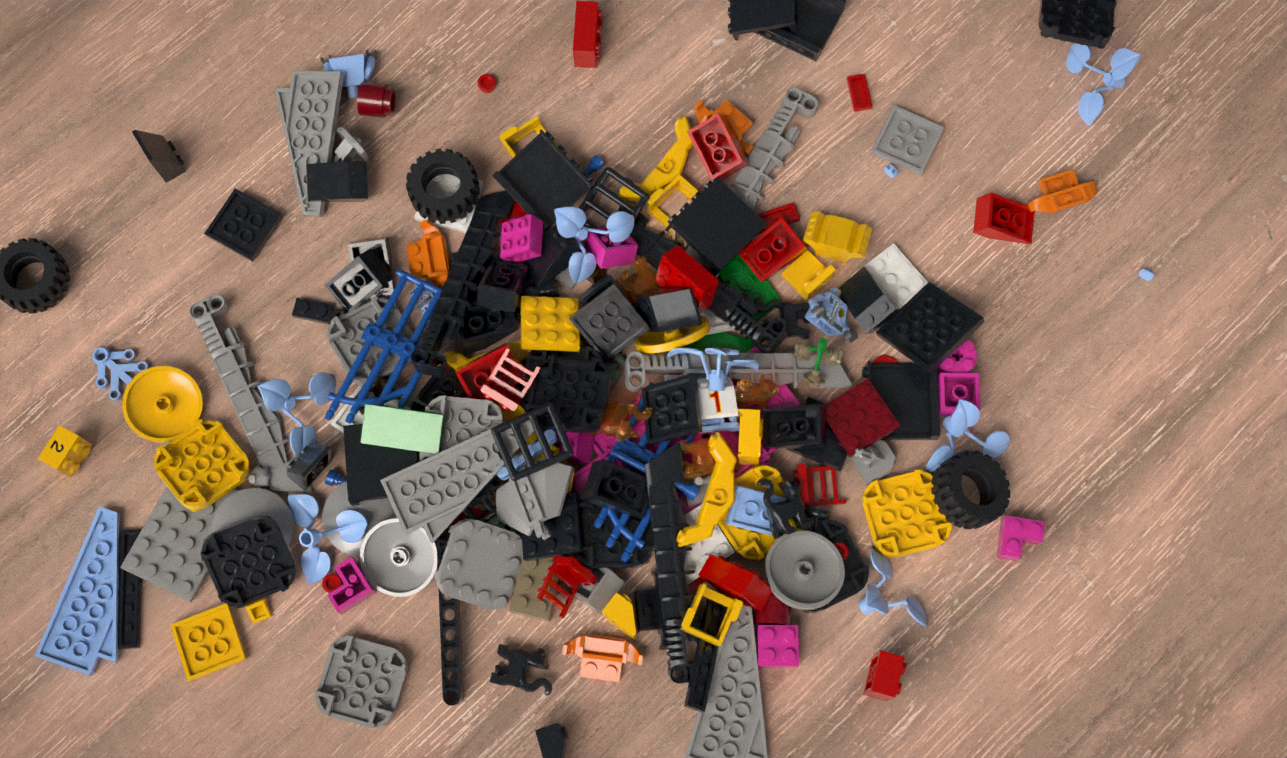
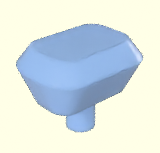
[884,164,899,178]
[1138,267,1154,281]

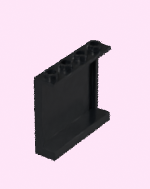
[728,0,799,41]
[754,0,846,62]
[492,129,593,232]
[666,178,767,277]
[862,361,940,440]
[343,423,421,506]

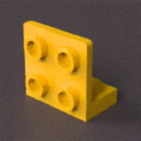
[781,250,836,301]

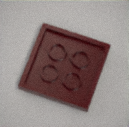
[823,378,900,458]

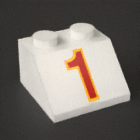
[697,377,738,420]

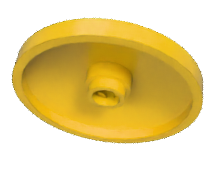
[634,316,711,353]
[122,366,203,443]

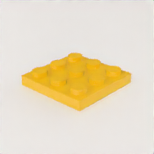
[520,296,580,352]
[170,603,247,682]

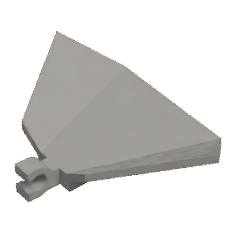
[496,458,574,540]

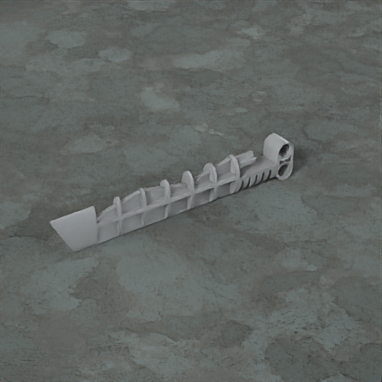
[706,87,818,278]
[189,294,313,492]
[624,351,852,392]

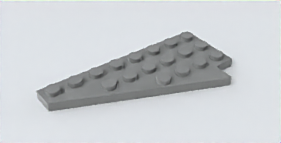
[275,71,344,217]
[380,420,535,543]
[684,605,768,758]

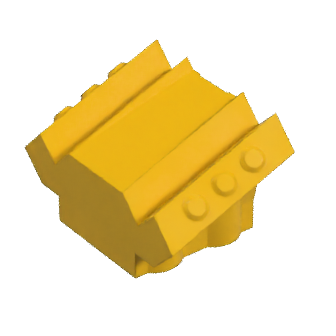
[803,211,872,264]

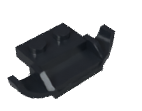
[634,571,669,650]

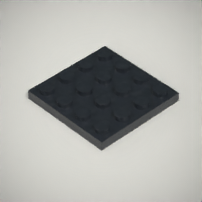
[876,282,985,374]

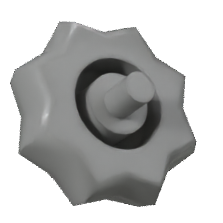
[248,465,271,489]

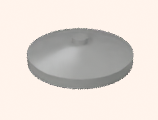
[322,481,397,556]
[213,488,294,546]
[360,517,438,597]
[764,531,845,610]

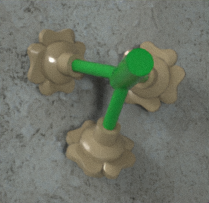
[794,338,844,388]

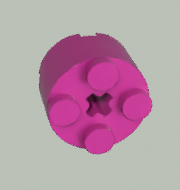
[937,340,977,373]

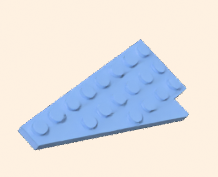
[35,506,120,676]

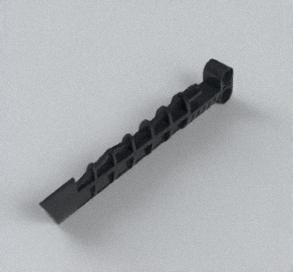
[411,191,515,377]
[618,206,788,353]
[645,443,701,684]

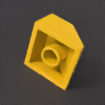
[602,592,637,640]

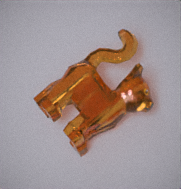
[615,256,663,311]
[734,374,779,408]
[590,401,652,443]
[679,431,740,479]

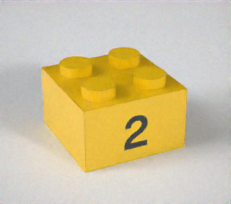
[37,425,92,477]

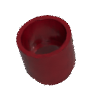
[357,82,396,118]
[755,593,791,625]

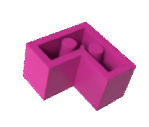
[584,227,638,269]
[554,431,594,464]
[996,515,1045,561]
[327,556,376,615]

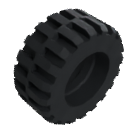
[406,148,480,224]
[0,238,70,314]
[931,450,1010,530]

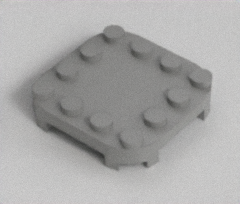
[327,296,419,387]
[419,395,504,461]
[434,518,523,609]
[314,636,408,728]

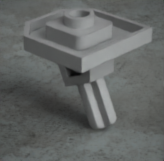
[331,126,371,164]
[847,440,896,486]

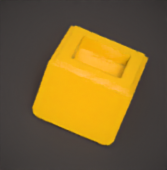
[245,597,272,624]

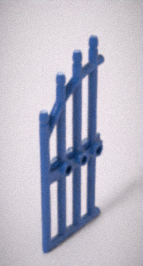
[325,269,442,424]
[594,382,697,562]

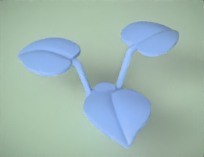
[1066,43,1142,126]
[554,206,634,283]
[668,347,759,391]
[258,372,335,458]
[925,399,1010,472]
[288,494,368,584]
[858,548,927,627]

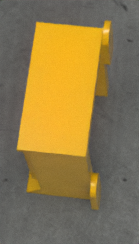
[499,116,558,159]
[648,174,698,233]
[738,409,763,465]
[681,584,743,646]

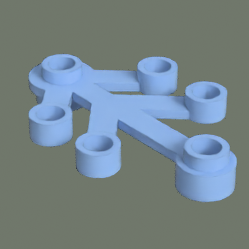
[92,347,150,401]

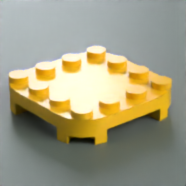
[153,419,251,512]
[717,464,802,560]
[861,470,952,558]

